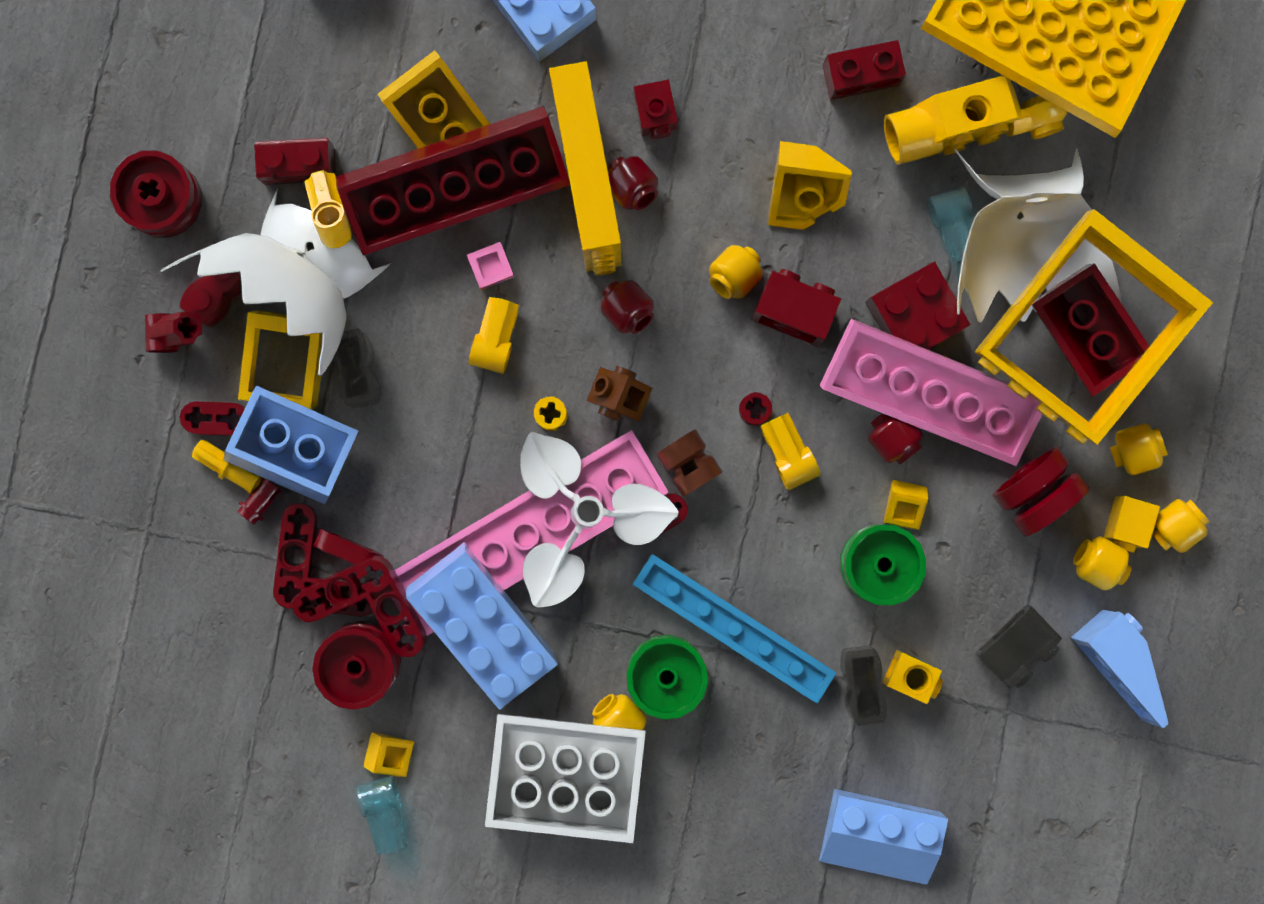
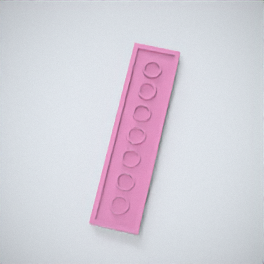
[391,430,669,639]

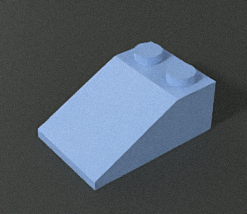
[1071,610,1169,729]

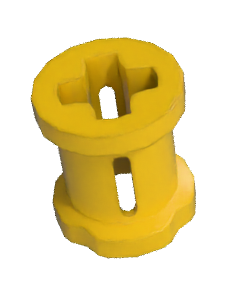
[534,397,567,431]

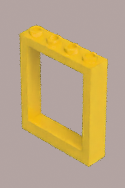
[549,61,622,276]
[974,209,1213,445]

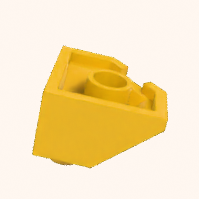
[768,141,852,230]

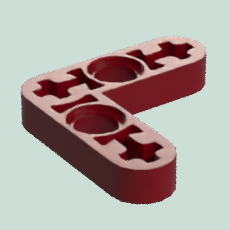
[273,503,374,617]
[293,556,427,657]

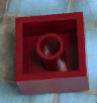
[865,261,971,349]
[751,269,841,347]

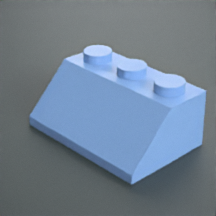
[223,386,358,504]
[819,789,948,885]

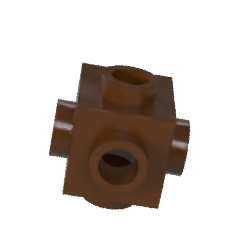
[587,366,653,421]

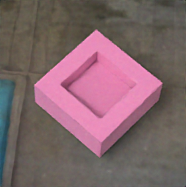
[467,242,514,290]

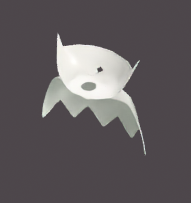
[955,148,1121,323]
[160,188,391,376]

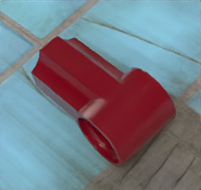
[145,312,202,353]

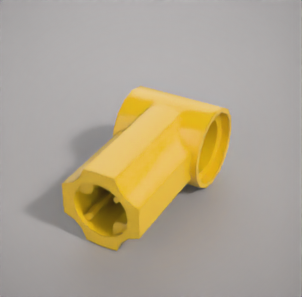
[304,170,352,248]
[468,297,520,374]
[760,413,821,491]

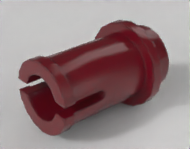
[237,478,282,525]

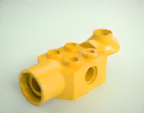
[884,76,1068,165]

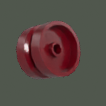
[110,150,202,238]
[992,447,1090,537]
[312,621,401,710]

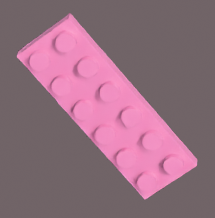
[820,319,1042,466]

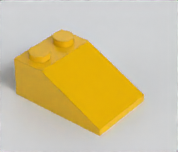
[378,50,490,149]

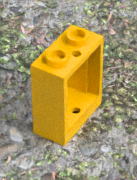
[238,310,323,410]

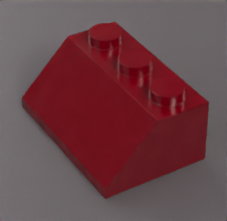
[1031,263,1149,397]

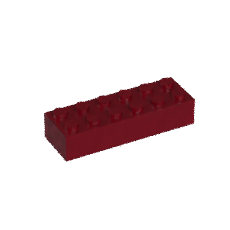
[336,106,570,255]

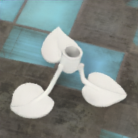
[520,432,678,607]

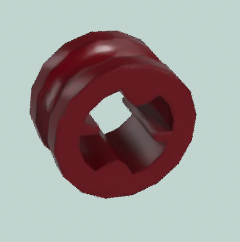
[739,392,772,426]

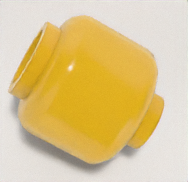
[709,245,763,299]
[1110,423,1168,476]
[1152,499,1210,553]
[1073,536,1132,590]
[592,694,646,730]

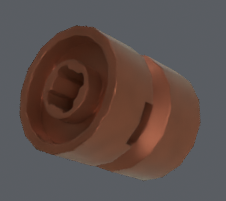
[656,429,723,497]

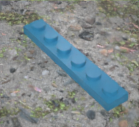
[632,554,837,703]

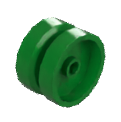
[839,525,926,606]
[626,634,708,719]

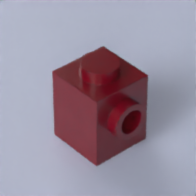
[633,79,678,139]

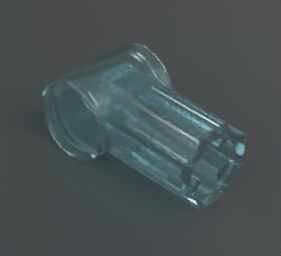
[927,186,973,264]
[356,776,409,855]

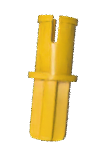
[192,440,263,494]

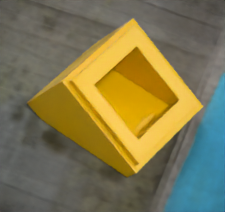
[884,480,928,530]
[364,732,414,777]

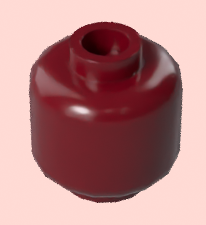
[608,156,658,210]
[600,280,654,334]
[868,413,923,465]

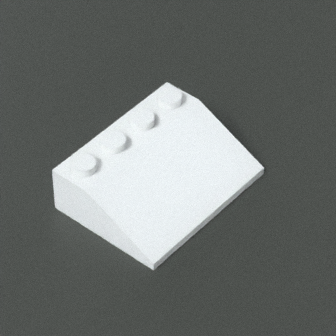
[485,714,646,843]

